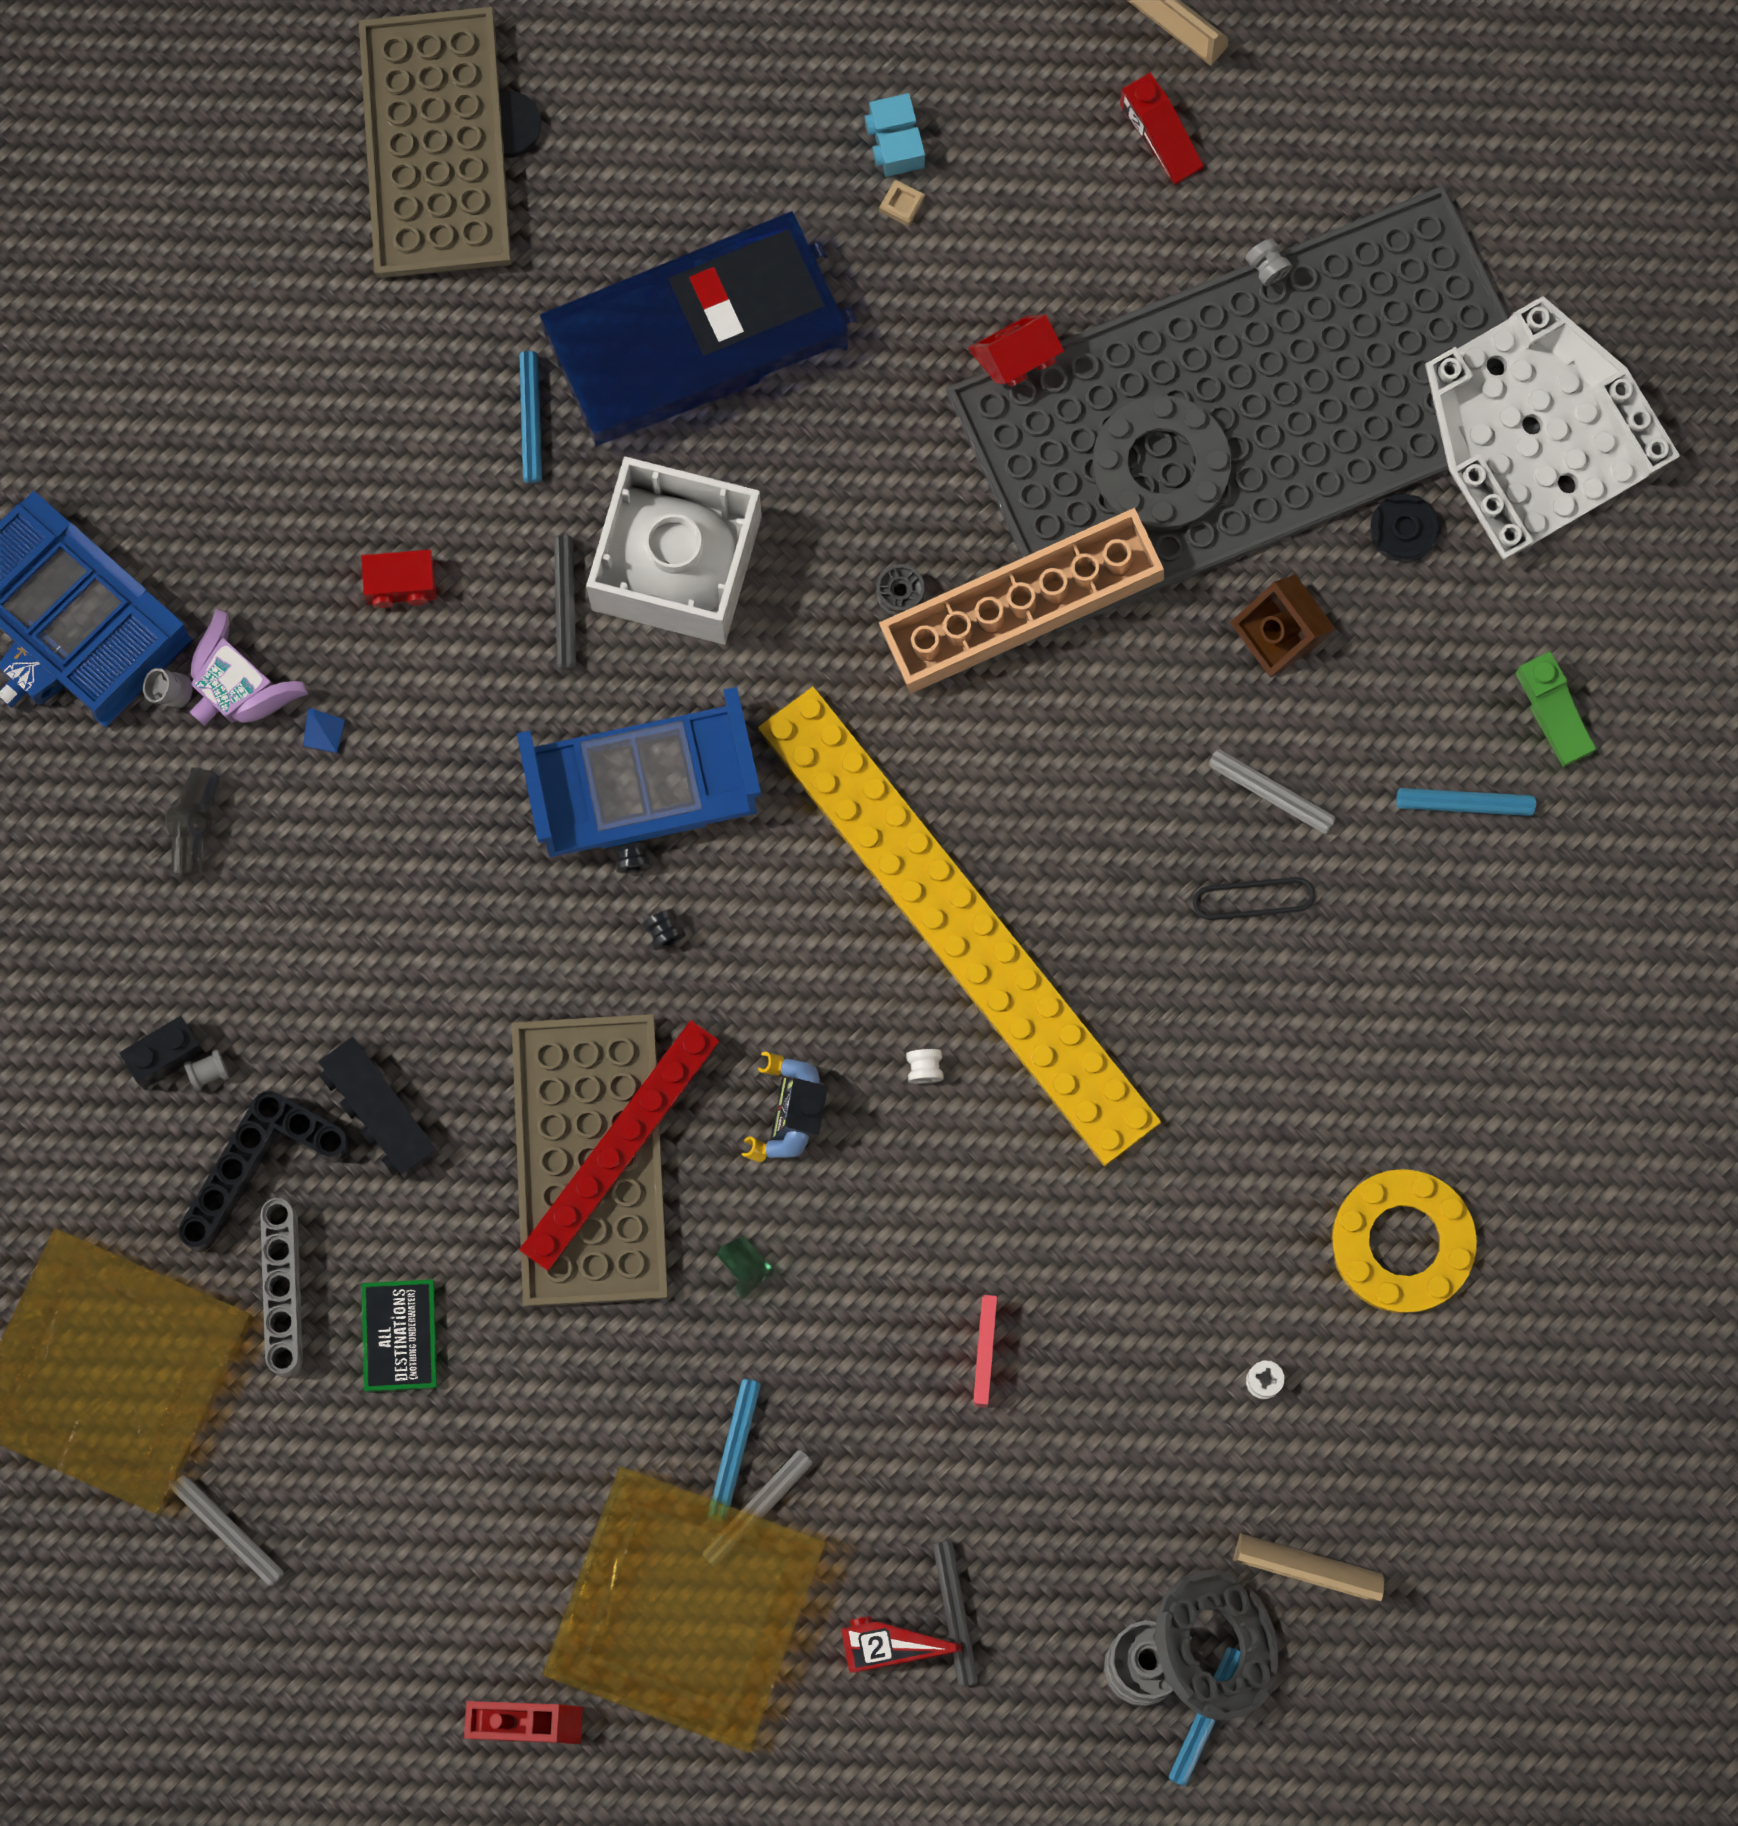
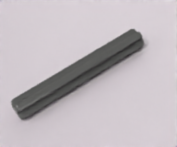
[554,535,576,670]
[933,1541,978,1687]

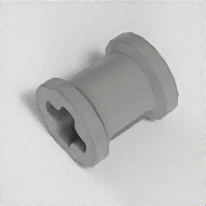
[184,1049,230,1092]

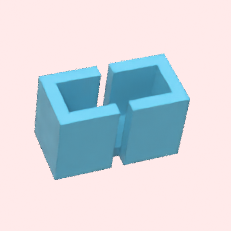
[864,93,925,177]

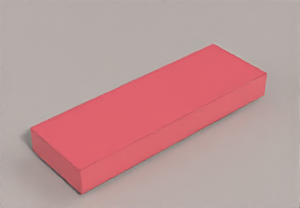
[973,1295,997,1408]

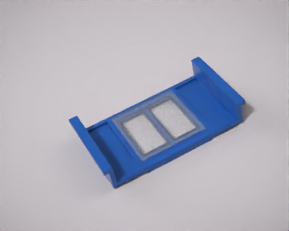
[0,491,193,728]
[517,687,762,858]

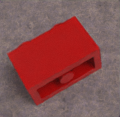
[361,549,437,608]

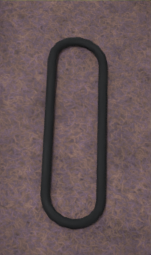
[1193,877,1315,920]

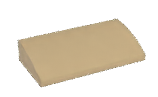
[1127,0,1228,66]
[1233,1533,1384,1601]

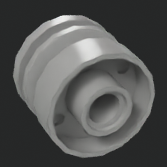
[1104,1620,1174,1706]

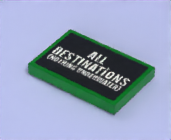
[361,1279,437,1392]

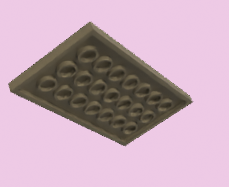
[359,7,512,278]
[512,1014,668,1307]

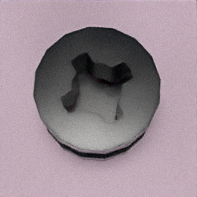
[613,839,651,873]
[642,909,686,950]

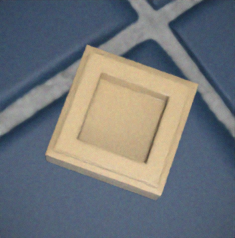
[879,180,925,227]

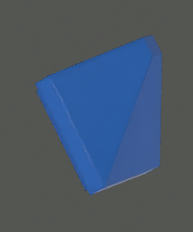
[303,708,345,754]

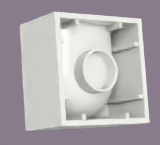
[586,456,762,645]

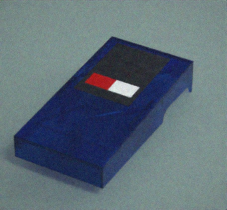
[539,211,858,447]

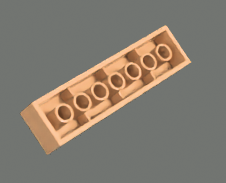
[879,508,1164,694]

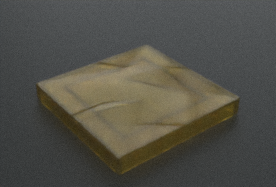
[0,1228,254,1516]
[542,1466,826,1753]

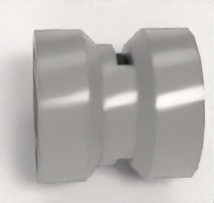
[1245,238,1293,286]
[143,668,193,708]

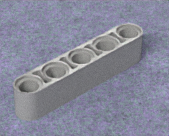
[260,1198,303,1378]

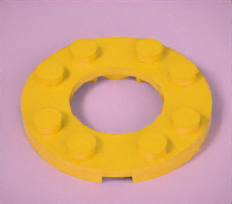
[1331,1169,1477,1314]

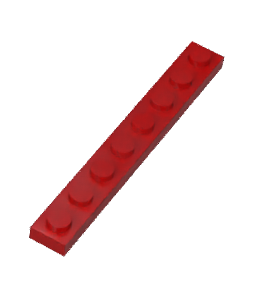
[519,1020,720,1272]

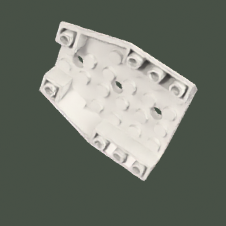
[1425,296,1680,560]

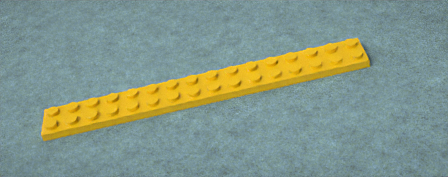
[758,686,1161,1167]

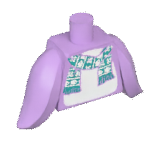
[190,609,308,726]

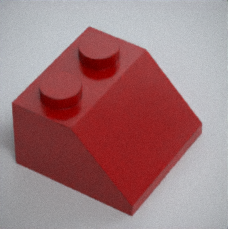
[968,314,1064,387]

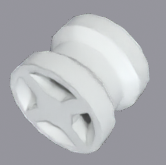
[906,1049,944,1084]
[1246,1361,1284,1399]

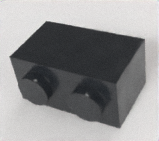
[119,1016,205,1090]

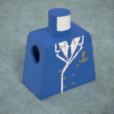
[0,620,69,708]

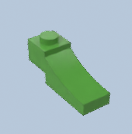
[1515,651,1596,768]

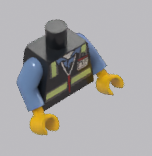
[742,1052,828,1163]

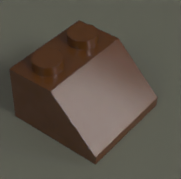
[1230,574,1336,678]

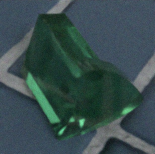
[716,1236,773,1300]

